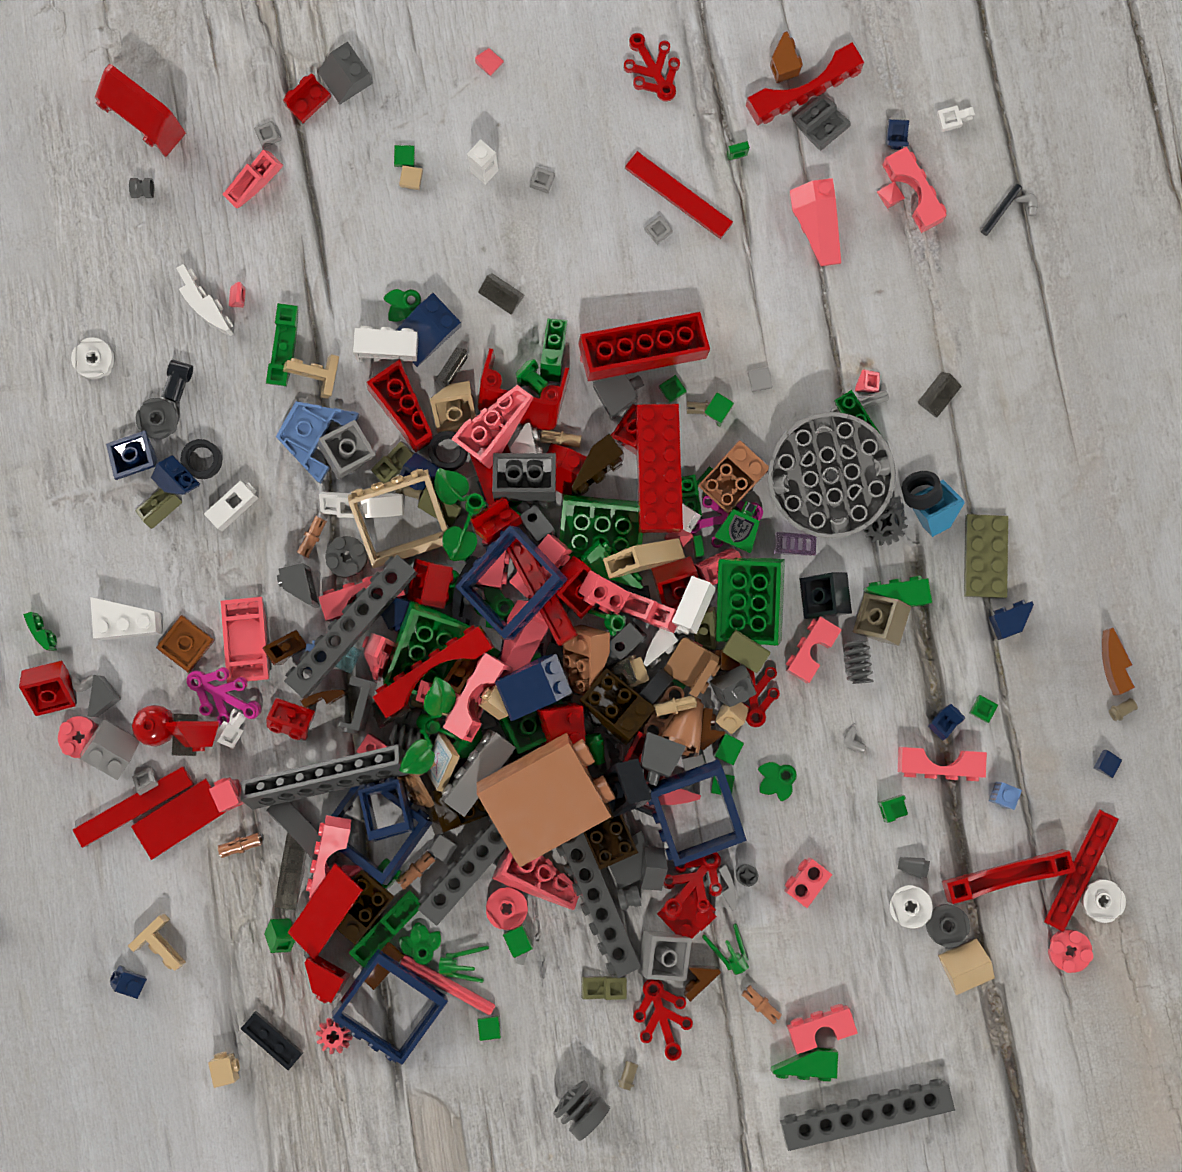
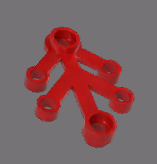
[624,33,680,102]
[742,667,780,727]
[663,852,722,918]
[633,979,693,1061]

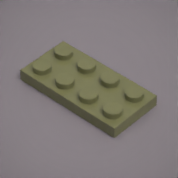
[964,514,1008,598]

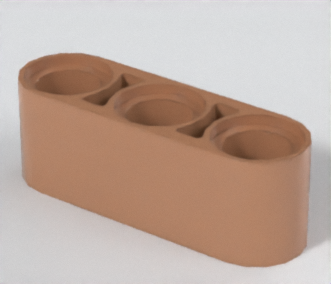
[643,686,684,737]

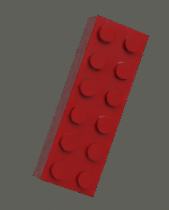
[578,312,710,381]
[636,404,683,533]

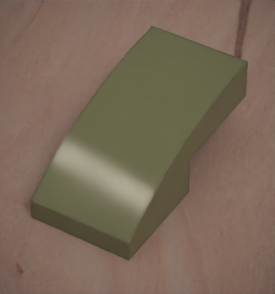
[371,441,415,484]
[581,976,627,1000]

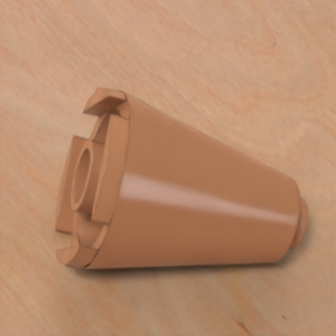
[661,697,704,757]

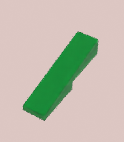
[349,890,420,968]

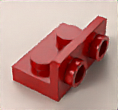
[283,73,332,123]
[471,497,523,544]
[266,698,315,741]

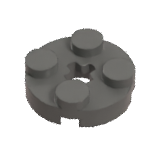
[136,398,179,439]
[325,536,368,578]
[926,904,970,948]

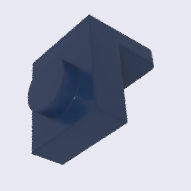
[886,119,910,150]
[928,704,965,741]
[110,965,147,999]

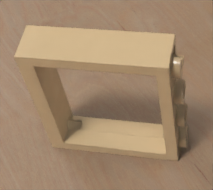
[348,469,448,569]

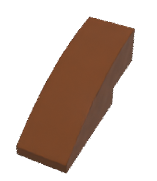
[1102,628,1135,696]

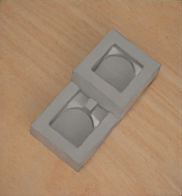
[717,864,737,911]

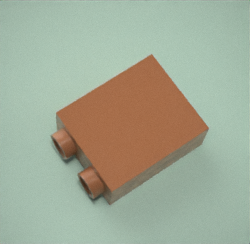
[477,733,616,867]

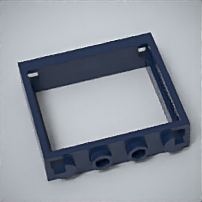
[456,525,568,640]
[648,759,747,867]
[331,781,433,885]
[332,949,448,1065]

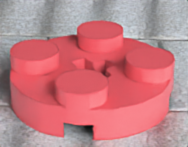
[58,716,99,758]
[486,887,528,930]
[1048,929,1093,973]

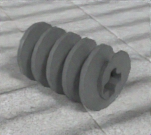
[843,641,874,684]
[388,722,435,751]

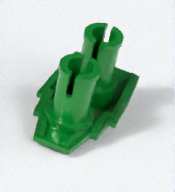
[516,359,548,397]

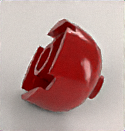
[132,705,176,747]

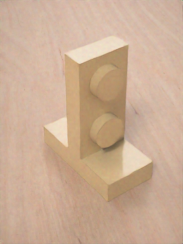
[283,354,339,399]
[128,914,186,971]

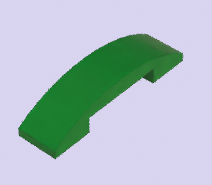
[266,303,298,387]

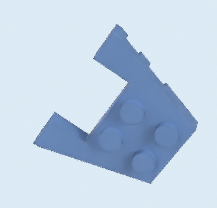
[276,401,360,484]

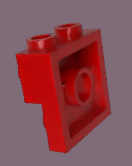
[656,885,717,939]

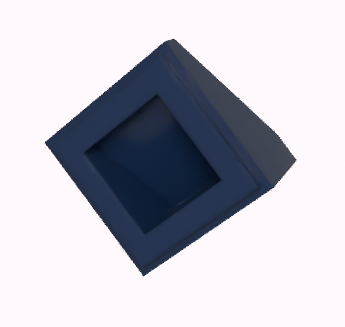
[1094,750,1122,778]

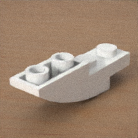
[176,264,234,336]
[319,492,404,518]
[643,627,682,668]

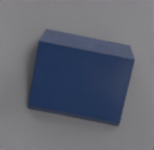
[106,431,158,480]

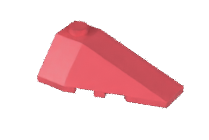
[790,178,841,266]
[452,385,534,469]
[500,600,549,673]
[362,633,394,682]
[492,847,579,910]

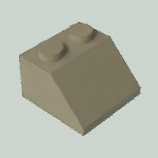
[852,593,911,646]

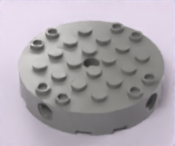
[768,412,896,538]

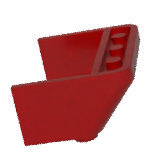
[95,63,186,157]
[478,348,570,431]

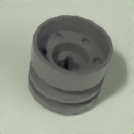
[553,1080,610,1141]

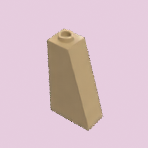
[603,538,685,579]

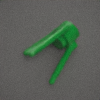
[587,609,626,636]
[702,923,749,975]
[439,946,489,983]

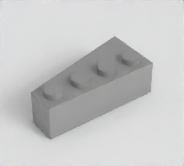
[441,729,516,817]

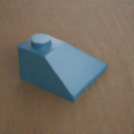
[912,480,965,537]

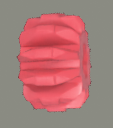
[316,1017,353,1054]

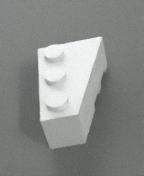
[353,326,418,362]
[90,597,163,640]

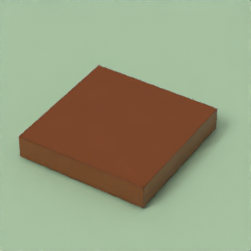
[156,615,215,673]

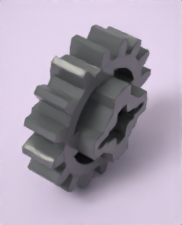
[863,502,908,546]

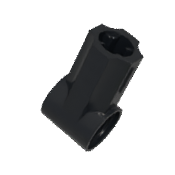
[161,359,193,403]

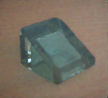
[335,647,361,673]

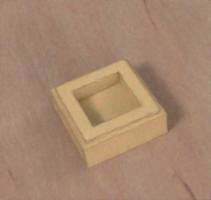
[399,166,423,190]

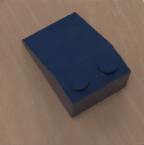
[395,293,461,367]
[495,654,572,721]

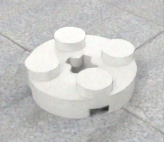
[71,338,114,379]
[1081,879,1126,923]
[890,885,933,929]

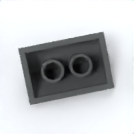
[492,453,556,501]

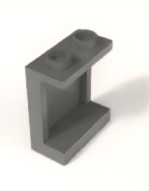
[338,676,377,734]

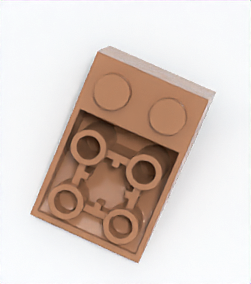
[698,440,769,513]
[563,624,610,695]

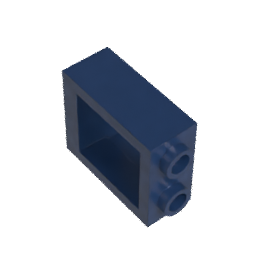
[358,777,415,842]

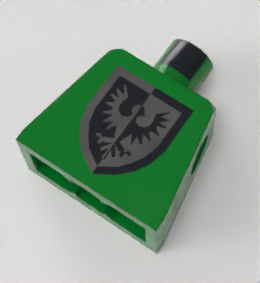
[714,501,760,553]

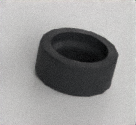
[428,431,468,471]
[180,439,223,480]
[901,471,943,510]
[639,668,674,705]

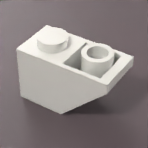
[510,423,543,453]

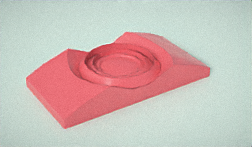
[221,597,270,683]

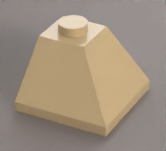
[430,381,476,433]

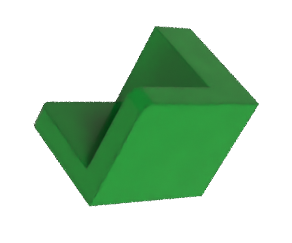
[704,392,734,427]
[713,734,744,766]
[878,795,908,823]
[264,918,295,953]
[503,924,533,958]

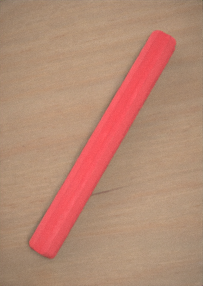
[400,955,495,1015]

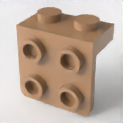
[664,637,720,698]
[398,762,436,807]

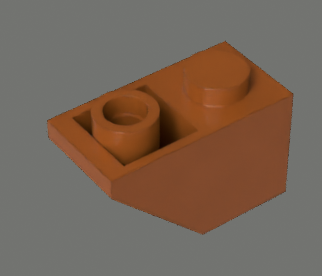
[770,31,803,83]

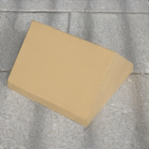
[938,938,995,995]

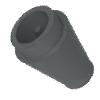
[898,857,930,879]

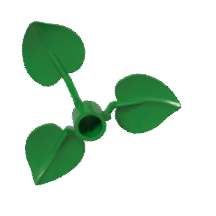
[434,468,522,561]
[399,677,483,774]

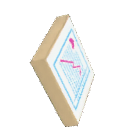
[426,733,460,791]

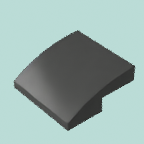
[793,94,851,151]
[609,831,650,888]

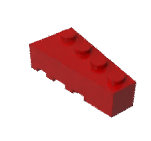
[366,359,433,453]
[536,702,587,768]

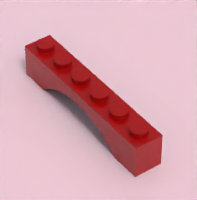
[746,42,864,126]
[373,625,494,718]
[941,849,1076,904]

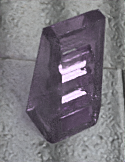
[774,532,817,556]

